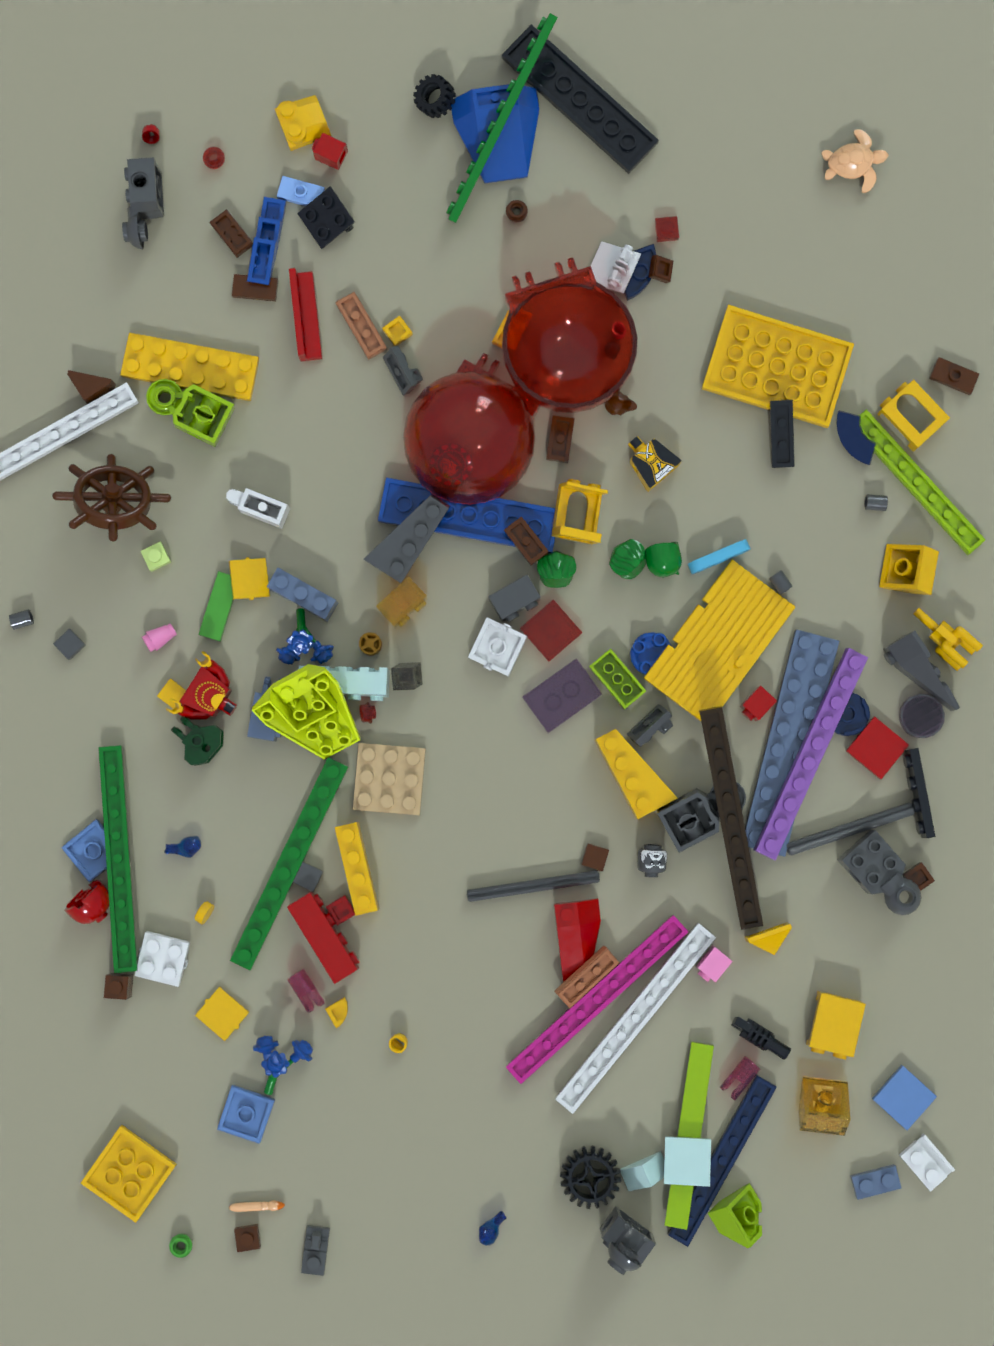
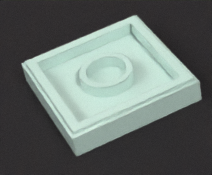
[664,1136,711,1187]

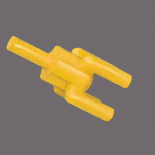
[913,608,983,671]

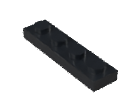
[903,748,936,838]

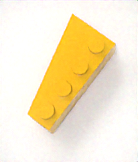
[595,729,678,819]

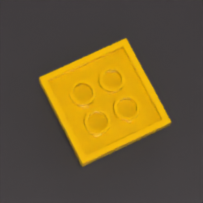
[81,1125,177,1223]

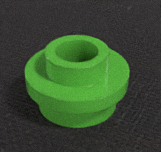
[169,1234,193,1258]

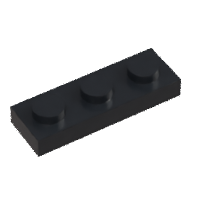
[770,399,795,468]

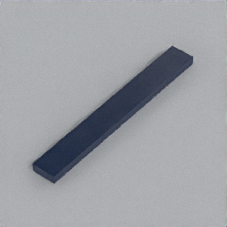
[668,1075,777,1247]

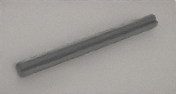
[787,803,915,856]
[467,870,600,902]

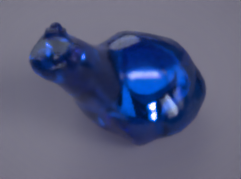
[164,836,201,858]
[479,1211,507,1246]

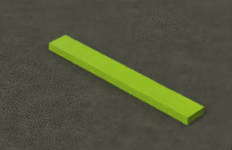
[860,409,985,555]
[664,1042,714,1230]

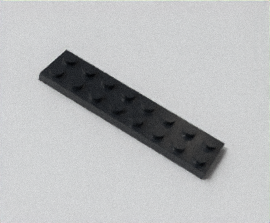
[502,24,659,174]

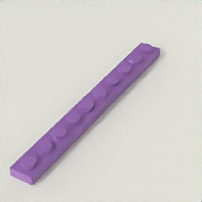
[754,648,868,861]

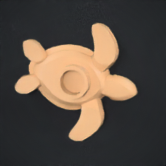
[821,129,889,193]

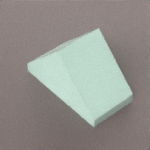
[620,1151,665,1191]

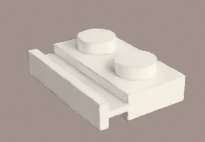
[899,1133,955,1192]

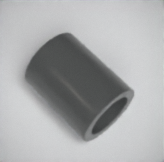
[865,494,888,511]
[769,570,793,595]
[9,609,34,630]

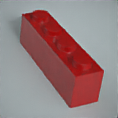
[287,892,360,984]

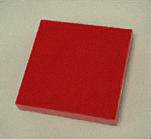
[846,716,909,779]

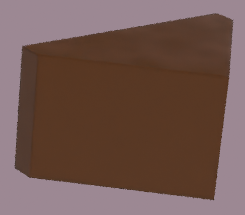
[67,370,116,404]

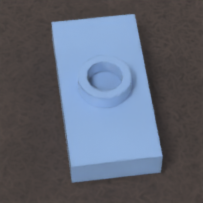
[277,176,325,206]

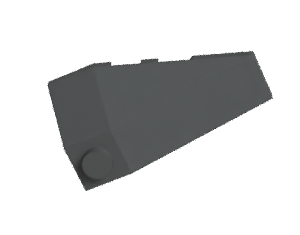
[883,631,960,711]

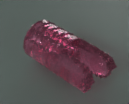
[287,969,325,1013]
[720,1056,760,1101]

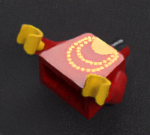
[166,651,237,720]

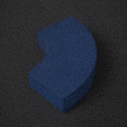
[624,244,656,301]
[837,410,876,465]

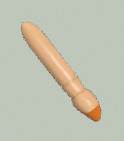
[229,1200,285,1212]

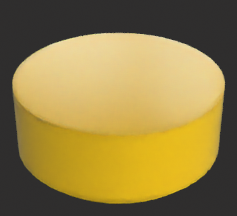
[195,901,214,925]

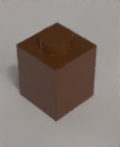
[104,973,134,1000]

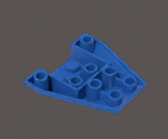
[451,84,539,183]

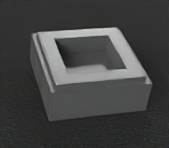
[53,628,86,660]
[293,862,323,892]

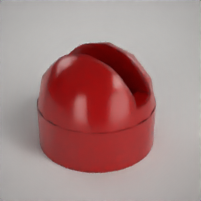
[142,124,160,144]

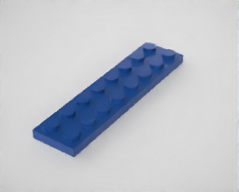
[378,478,555,553]

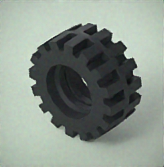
[413,74,456,118]

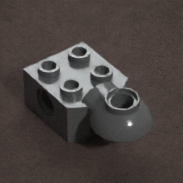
[122,157,164,250]
[657,782,746,853]
[837,830,922,915]
[600,1206,656,1275]

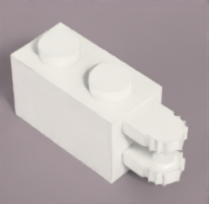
[226,488,290,529]

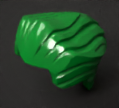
[609,539,646,579]
[537,551,577,588]

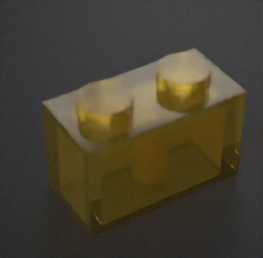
[376,577,428,628]

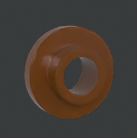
[506,200,528,222]

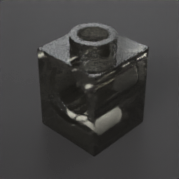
[391,662,423,690]

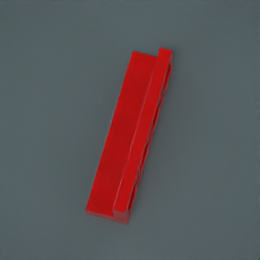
[289,268,323,362]

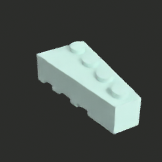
[299,666,390,701]

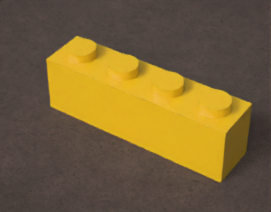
[335,822,379,916]

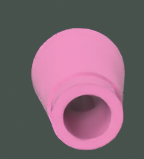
[142,624,177,652]

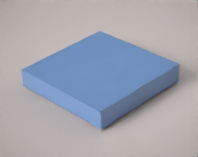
[61,819,107,882]
[872,1065,937,1130]
[217,1085,275,1144]

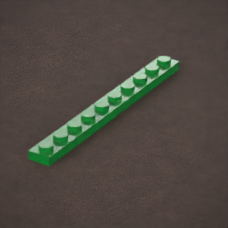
[446,13,558,223]
[98,745,138,973]
[230,757,349,970]

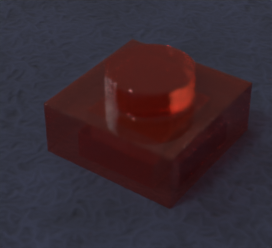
[655,216,679,242]

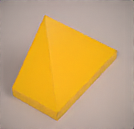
[745,923,792,955]

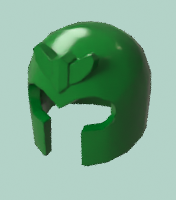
[645,541,682,578]

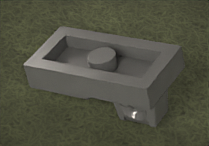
[383,345,423,396]
[627,704,673,747]
[301,1225,330,1276]

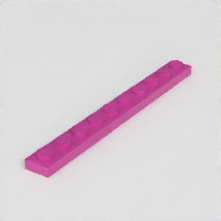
[506,915,688,1084]

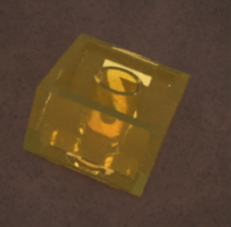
[799,1077,851,1136]

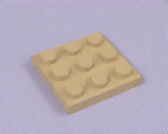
[353,743,426,815]

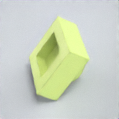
[141,541,171,572]

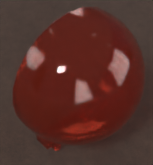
[502,258,638,413]
[403,353,541,504]

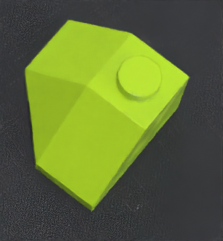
[708,1183,762,1248]

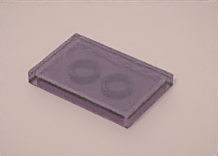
[522,658,602,733]

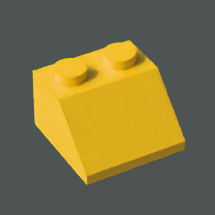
[879,544,939,595]

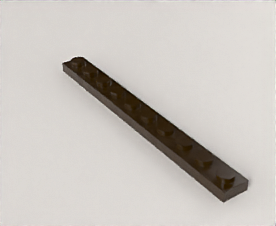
[699,706,763,930]

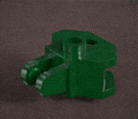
[171,716,224,766]

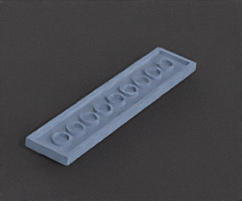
[745,629,839,857]

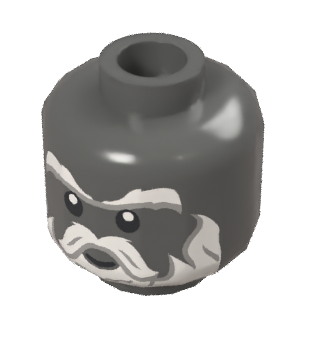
[637,844,667,877]

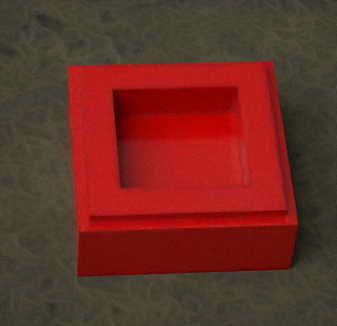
[326,895,355,926]

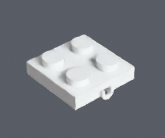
[468,617,528,677]
[135,931,190,987]

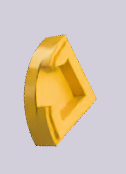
[325,997,348,1028]

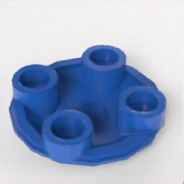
[630,632,672,675]

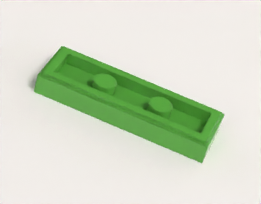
[198,571,234,642]

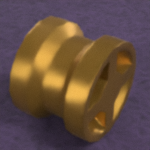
[359,632,382,656]

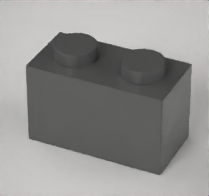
[489,574,541,622]

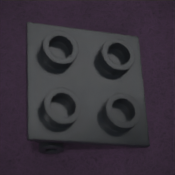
[297,186,355,249]

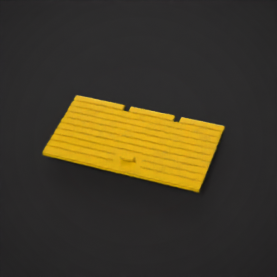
[644,559,795,721]

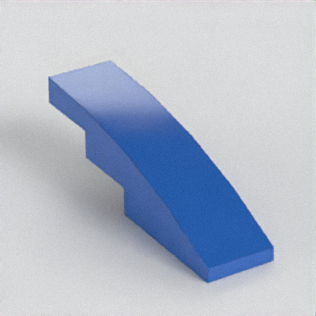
[247,197,287,285]

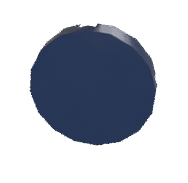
[835,692,870,736]

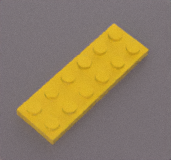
[120,332,259,401]

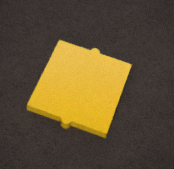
[229,557,270,600]
[195,987,249,1041]

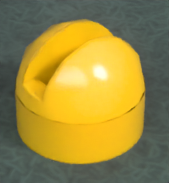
[389,1033,408,1053]

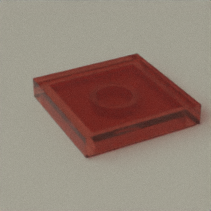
[520,599,582,662]

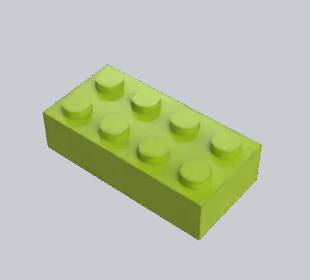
[589,648,646,710]

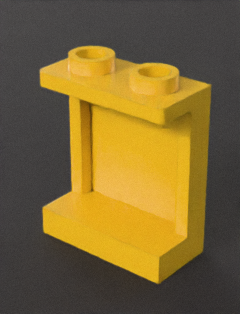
[806,991,866,1060]

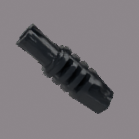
[731,1016,791,1060]

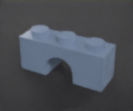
[267,568,338,622]

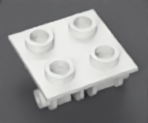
[584,241,641,294]

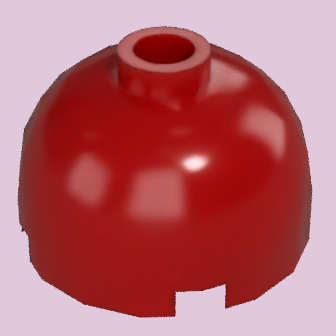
[64,880,109,924]

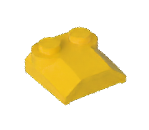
[274,95,331,151]

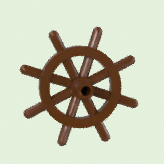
[52,454,171,542]

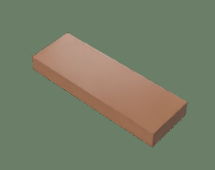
[335,292,387,360]
[554,946,619,1009]

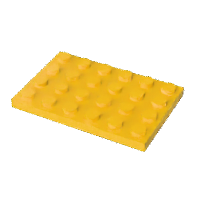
[701,305,854,428]

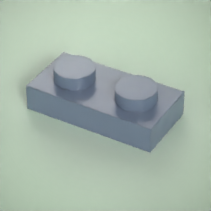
[850,1164,902,1200]

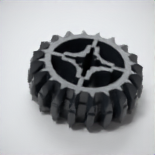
[560,1145,621,1209]

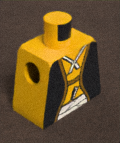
[628,436,682,492]

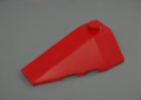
[554,898,601,982]

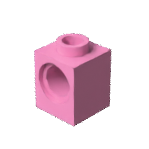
[696,945,733,983]

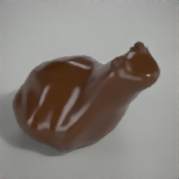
[605,391,637,415]

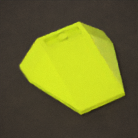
[252,664,360,759]

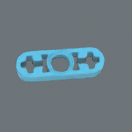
[687,539,751,575]

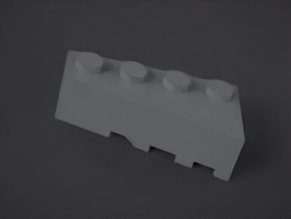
[364,494,450,583]

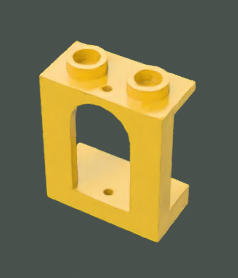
[877,379,950,452]
[551,479,608,545]

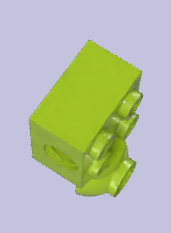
[146,379,235,447]

